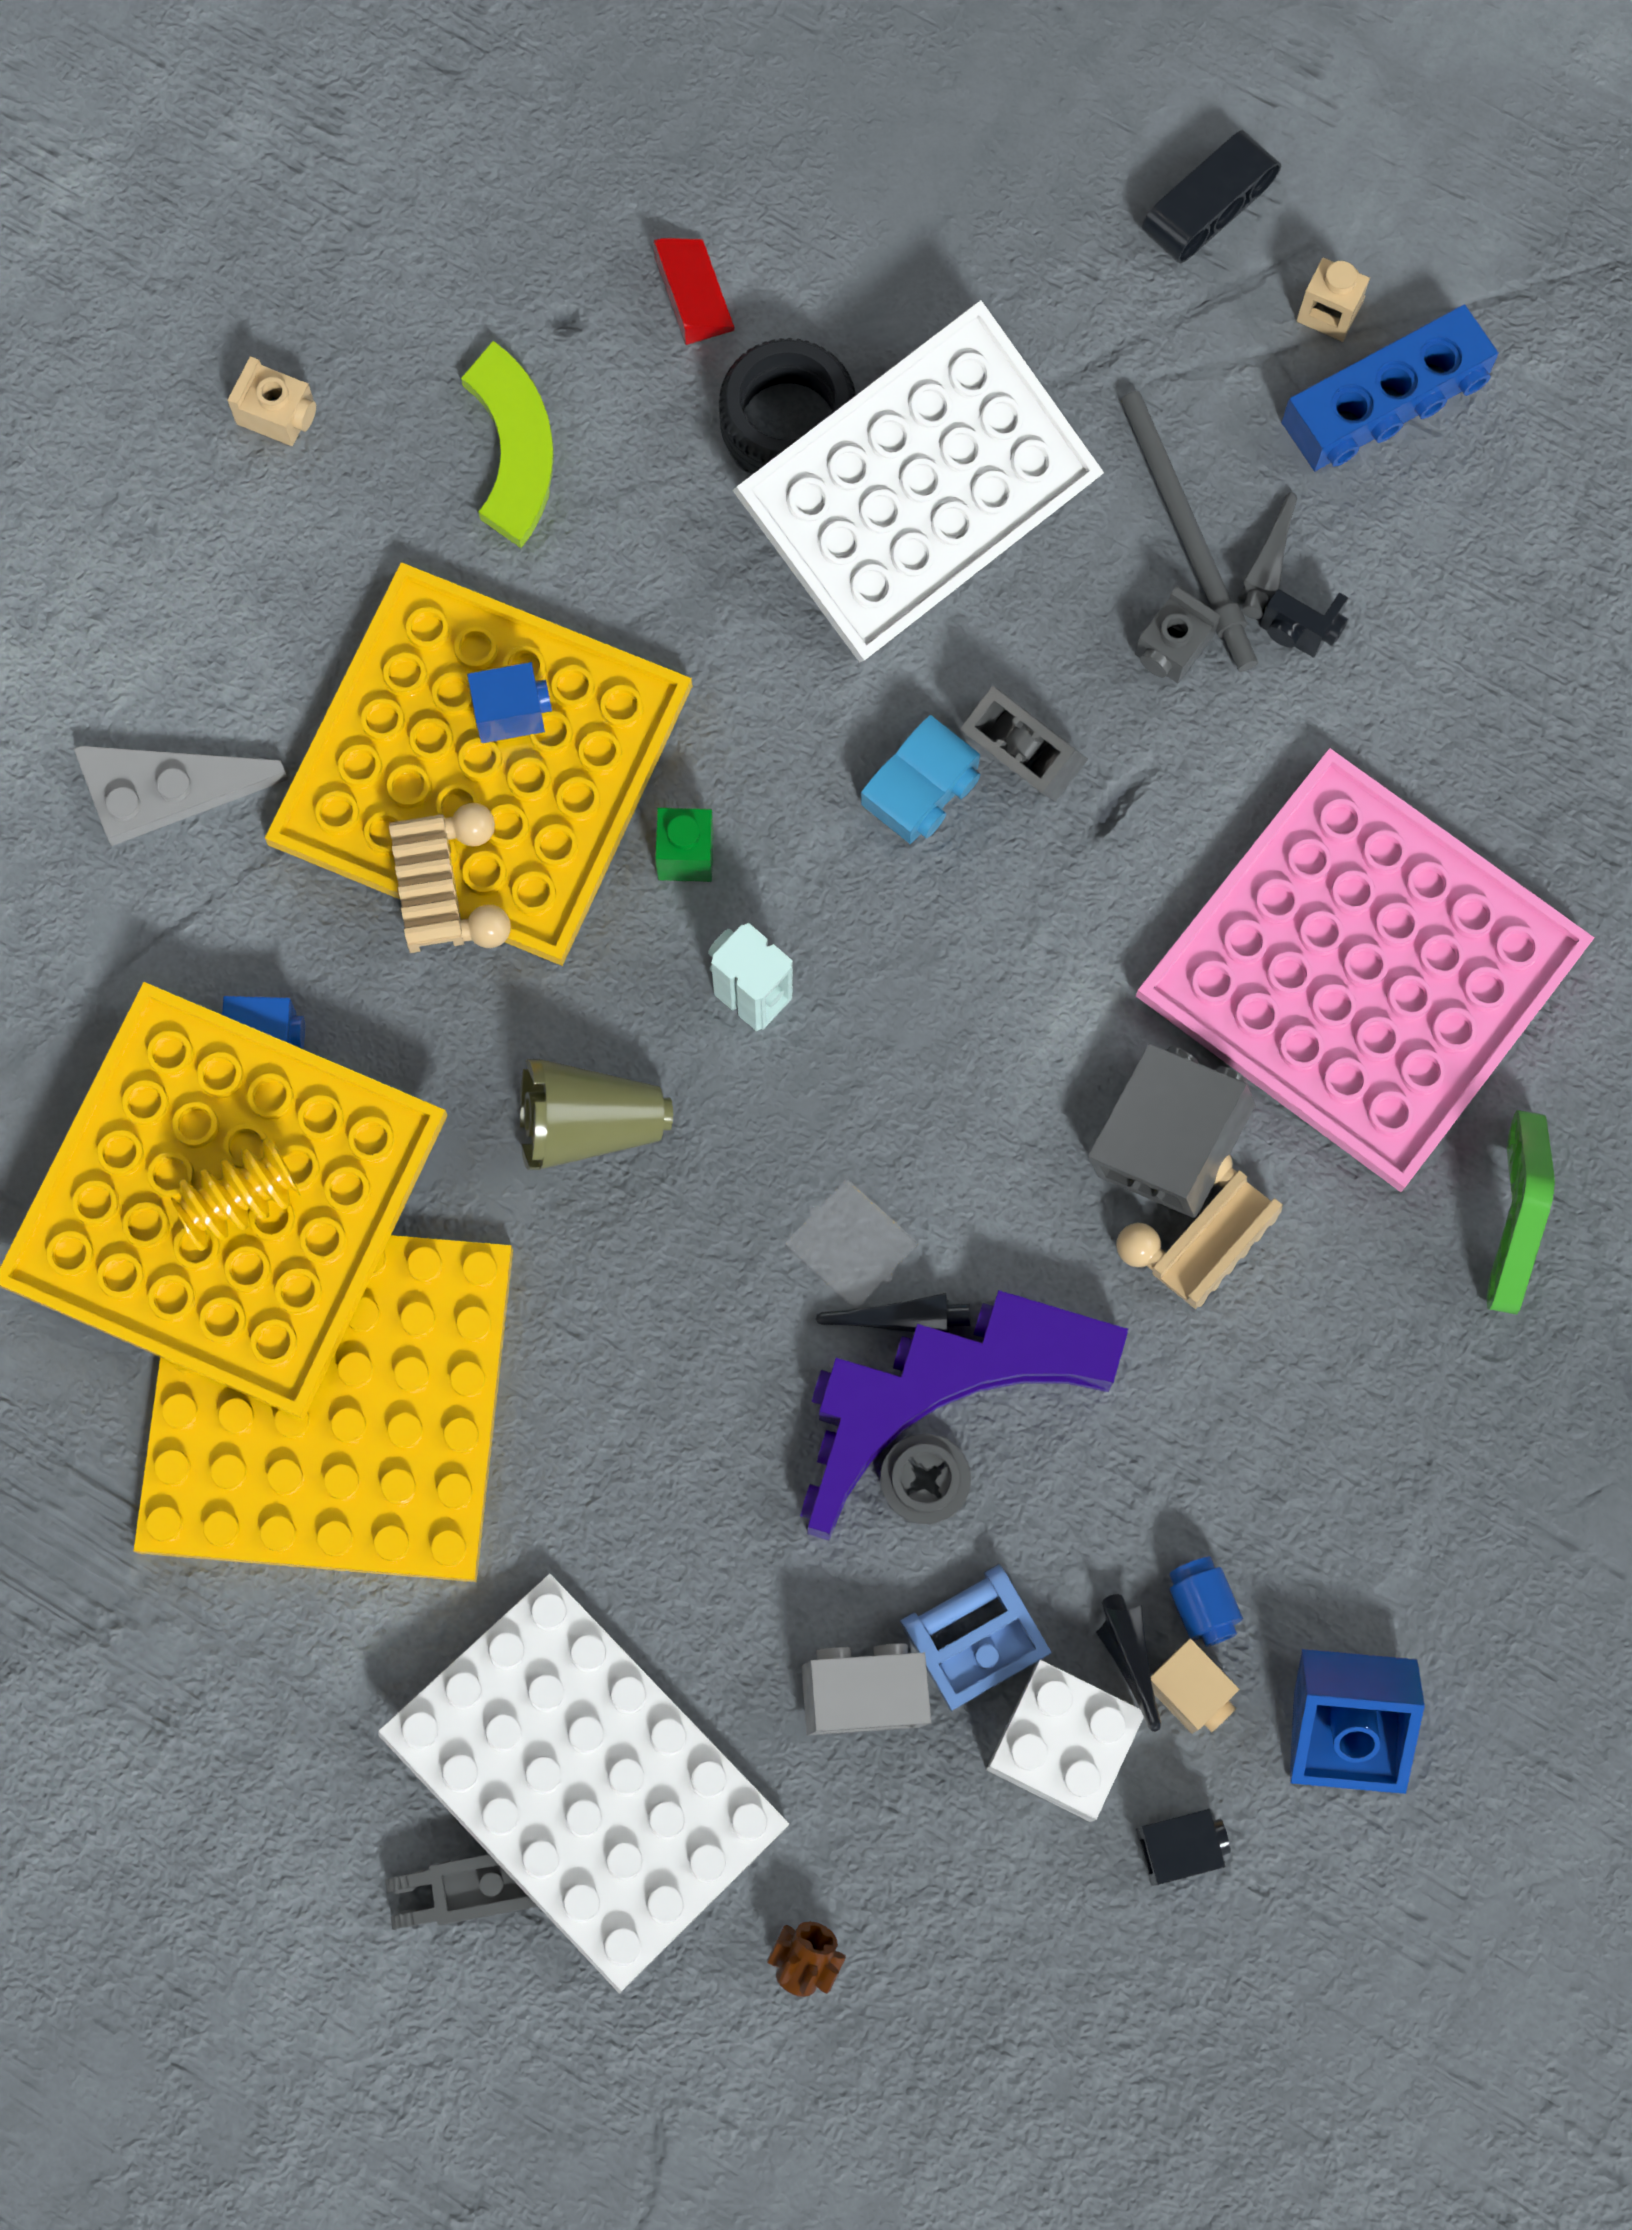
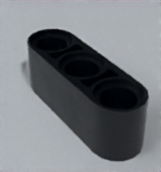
[1142,130,1281,263]

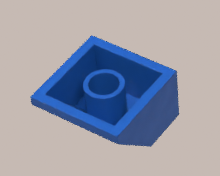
[1290,1649,1425,1794]

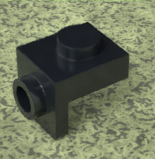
[1260,589,1349,658]

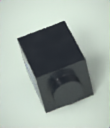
[1136,1809,1231,1886]

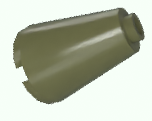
[520,1059,673,1170]

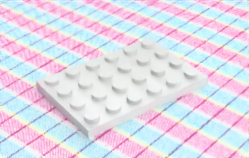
[732,300,1104,663]
[378,1574,789,1994]

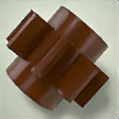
[767,1921,846,1997]

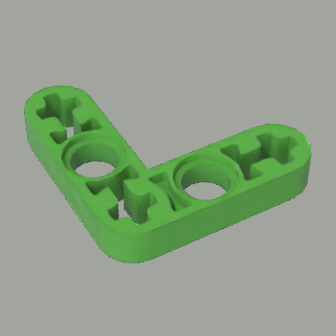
[1487,1110,1555,1314]

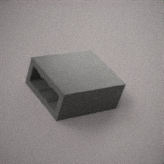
[1088,1044,1256,1219]

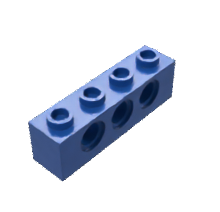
[1281,304,1499,472]

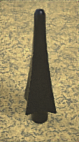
[816,1293,971,1333]
[1096,1594,1161,1732]

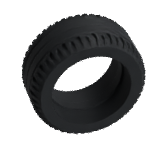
[719,338,856,475]

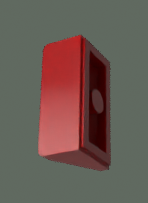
[653,238,735,345]

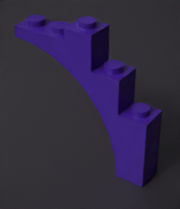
[800,1290,1129,1541]

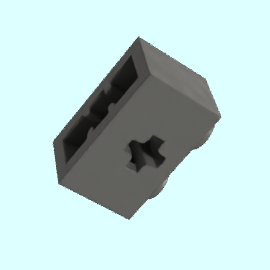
[960,686,1088,802]

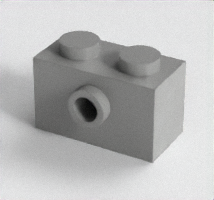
[801,1644,931,1736]

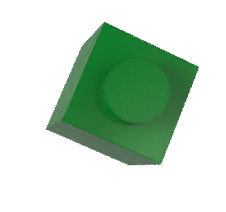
[656,808,714,882]

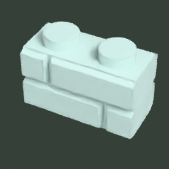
[708,923,793,1031]

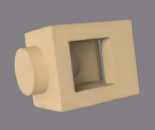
[1296,257,1370,342]
[228,356,316,446]

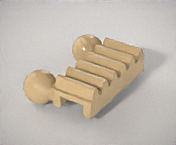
[389,803,511,953]
[1116,1155,1283,1309]

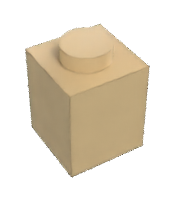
[1151,1638,1240,1734]

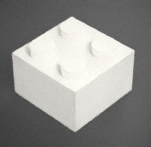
[986,1660,1144,1822]

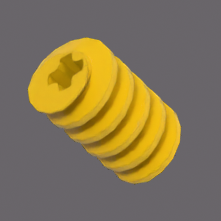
[171,1138,301,1251]

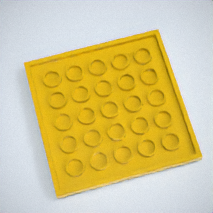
[265,562,692,966]
[0,982,448,1420]
[134,1235,513,1582]

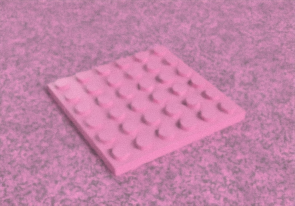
[1136,748,1594,1192]

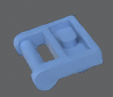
[900,1564,1052,1712]

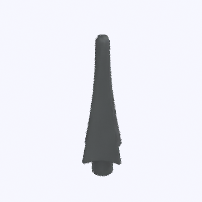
[1238,492,1297,619]

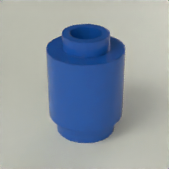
[1169,1556,1243,1647]

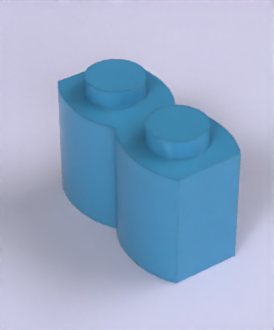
[861,715,981,844]

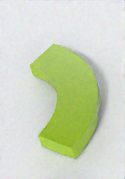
[461,341,554,548]

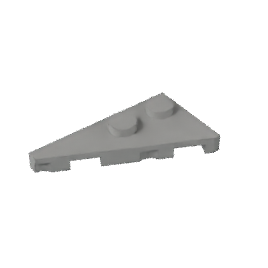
[74,746,288,846]

